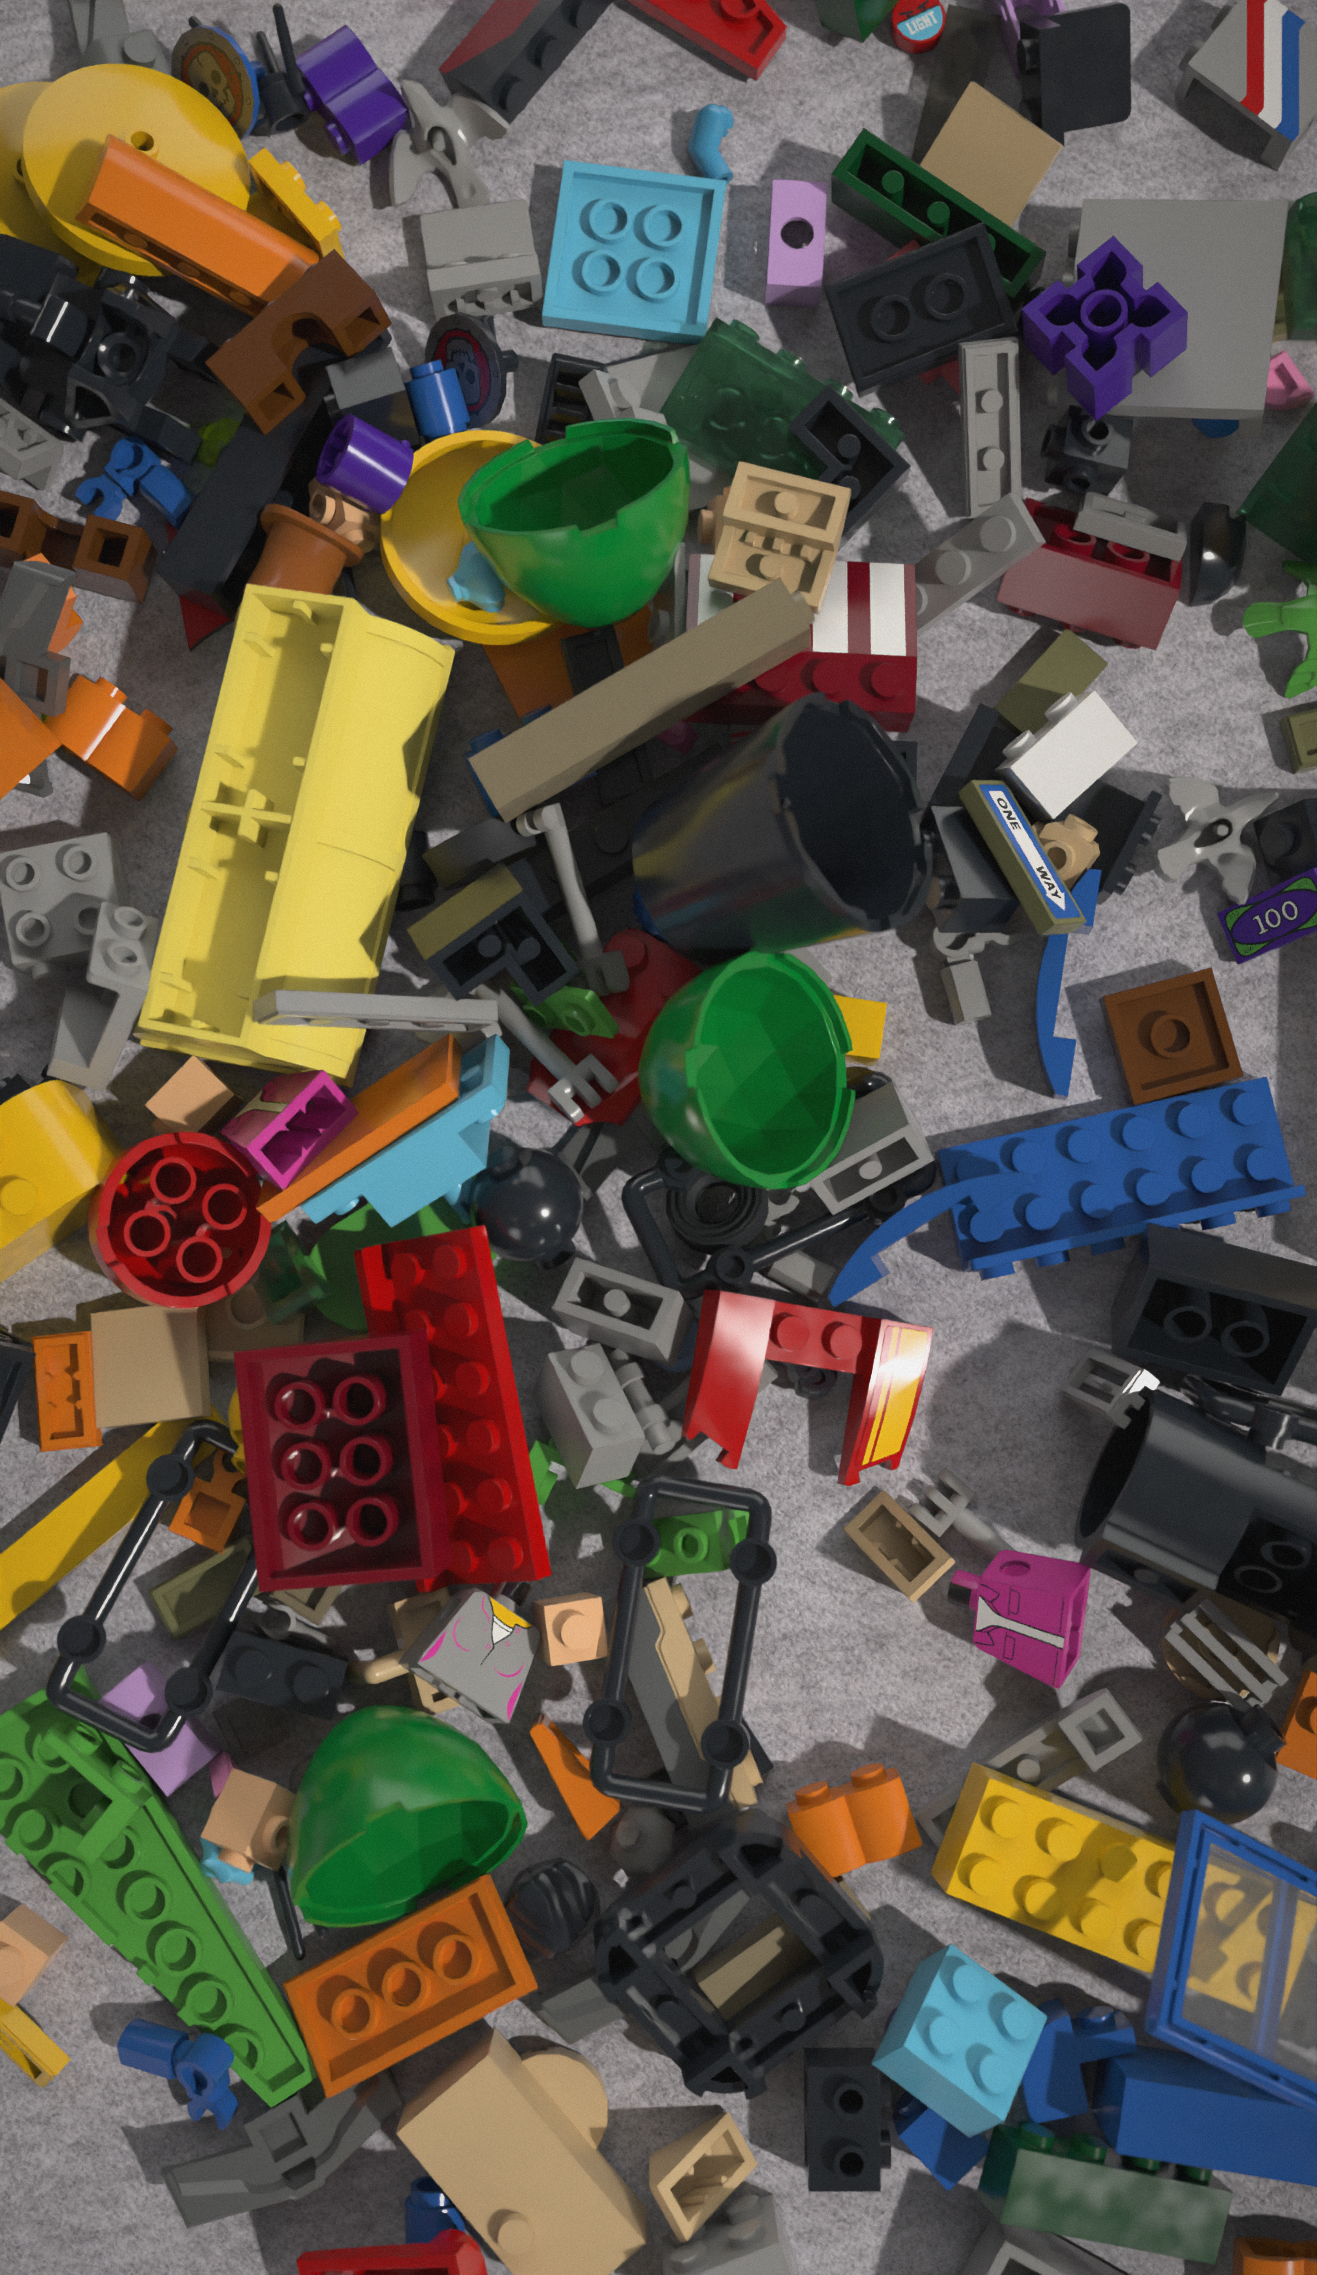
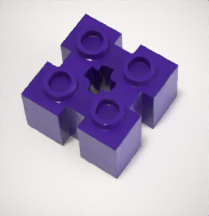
[1021,235,1188,421]

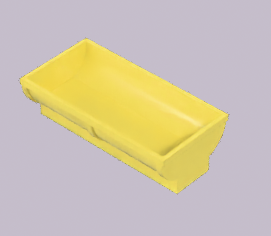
[133,584,455,1088]

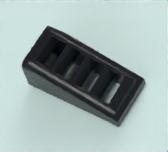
[534,353,606,445]

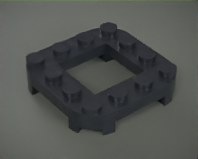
[593,1808,885,2100]

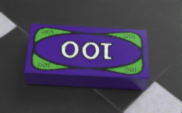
[1217,867,1317,965]

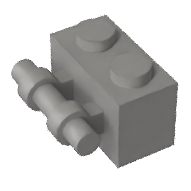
[532,1343,675,1489]

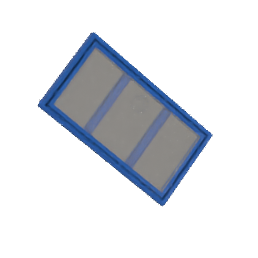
[1144,1809,1317,2115]

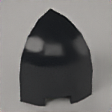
[1189,502,1246,607]

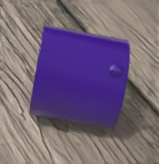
[316,414,414,515]

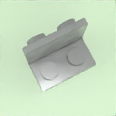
[420,199,544,323]

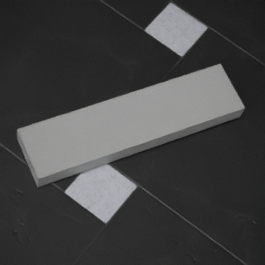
[253,990,498,1033]

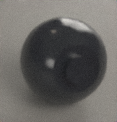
[468,1146,584,1271]
[1156,1702,1287,1825]

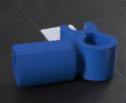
[75,436,195,531]
[117,2018,239,2130]

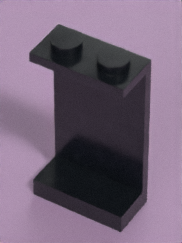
[922,703,1162,905]

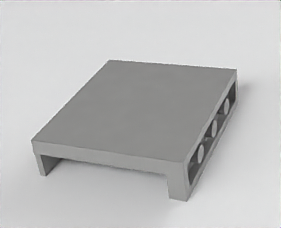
[1047,199,1289,438]

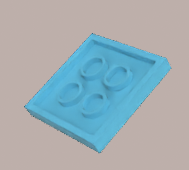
[542,160,726,345]

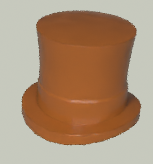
[243,503,364,595]

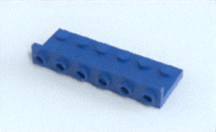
[935,1077,1307,1281]

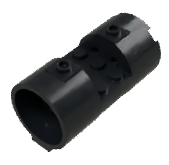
[1074,1388,1317,1674]

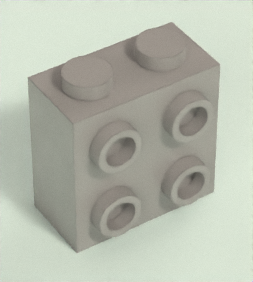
[0,832,131,980]

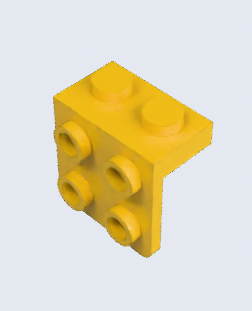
[246,147,345,319]

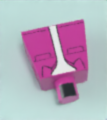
[221,1070,359,1190]
[947,1550,1091,1689]

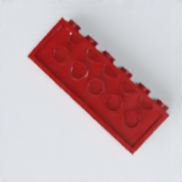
[354,1225,552,1593]

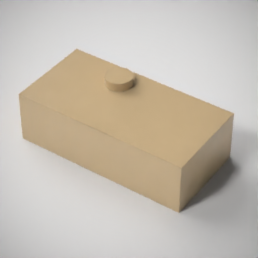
[396,2027,648,2275]

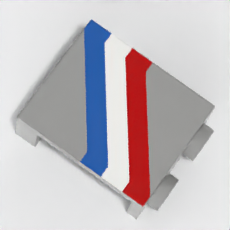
[1175,0,1317,171]

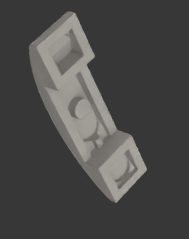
[915,1688,1142,1849]

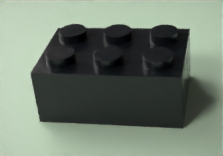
[1111,1223,1317,1397]

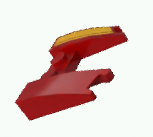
[681,1290,934,1486]

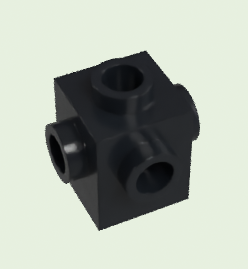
[1040,404,1133,496]

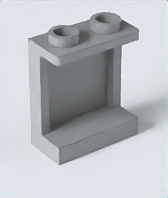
[47,902,158,1092]

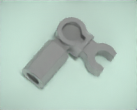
[928,925,1022,1026]
[741,1189,835,1303]

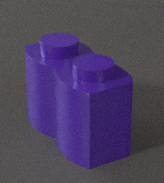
[296,24,412,166]

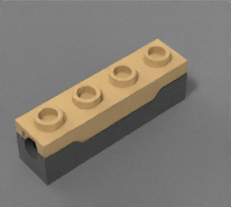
[602,1577,763,1831]

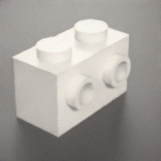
[995,690,1138,821]

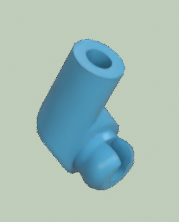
[687,103,734,185]

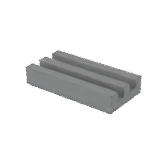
[1073,492,1188,562]
[1059,1348,1159,1430]
[1160,1598,1289,1712]

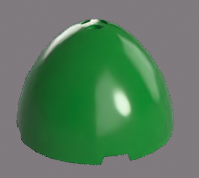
[457,418,691,629]
[638,951,855,1189]
[286,1704,528,1928]

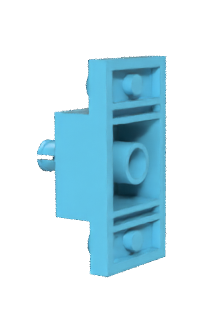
[301,1033,510,1228]

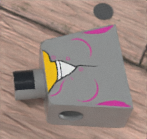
[398,1581,541,1724]

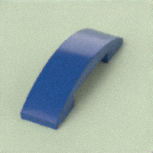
[1034,869,1101,1101]
[828,1172,1036,1307]

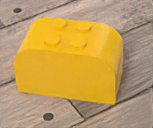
[0,1080,133,1283]

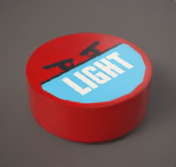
[890,0,946,54]

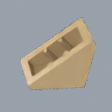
[843,1490,955,1603]
[649,2111,758,2242]

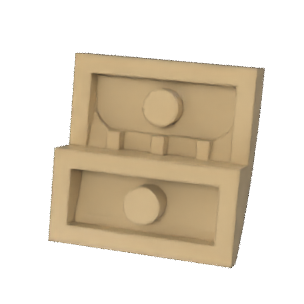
[707,461,851,615]

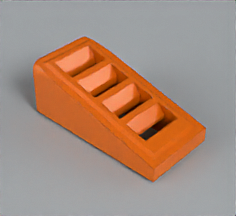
[529,1713,621,1841]

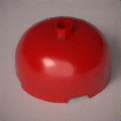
[87,1132,272,1309]

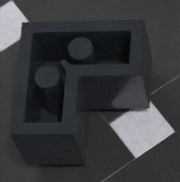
[787,383,911,551]
[407,861,582,1007]

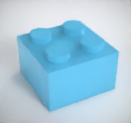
[871,1944,1048,2138]

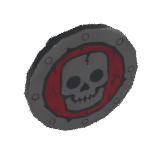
[425,312,519,429]

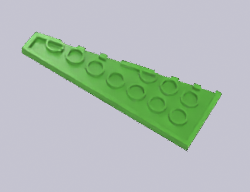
[0,1665,318,2108]

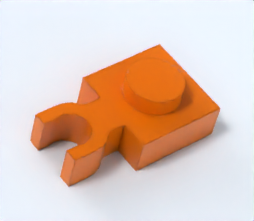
[168,1449,248,1555]

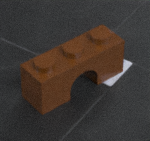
[205,249,392,435]
[0,490,158,604]

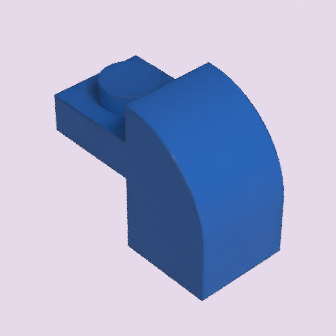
[1018,1997,1138,2124]

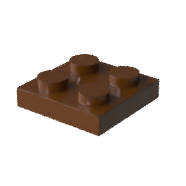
[1099,967,1244,1107]

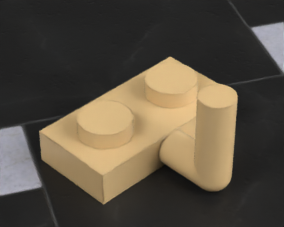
[345,1586,460,1716]

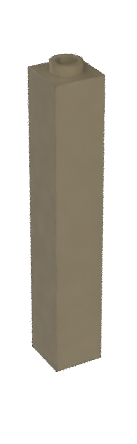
[468,577,815,823]

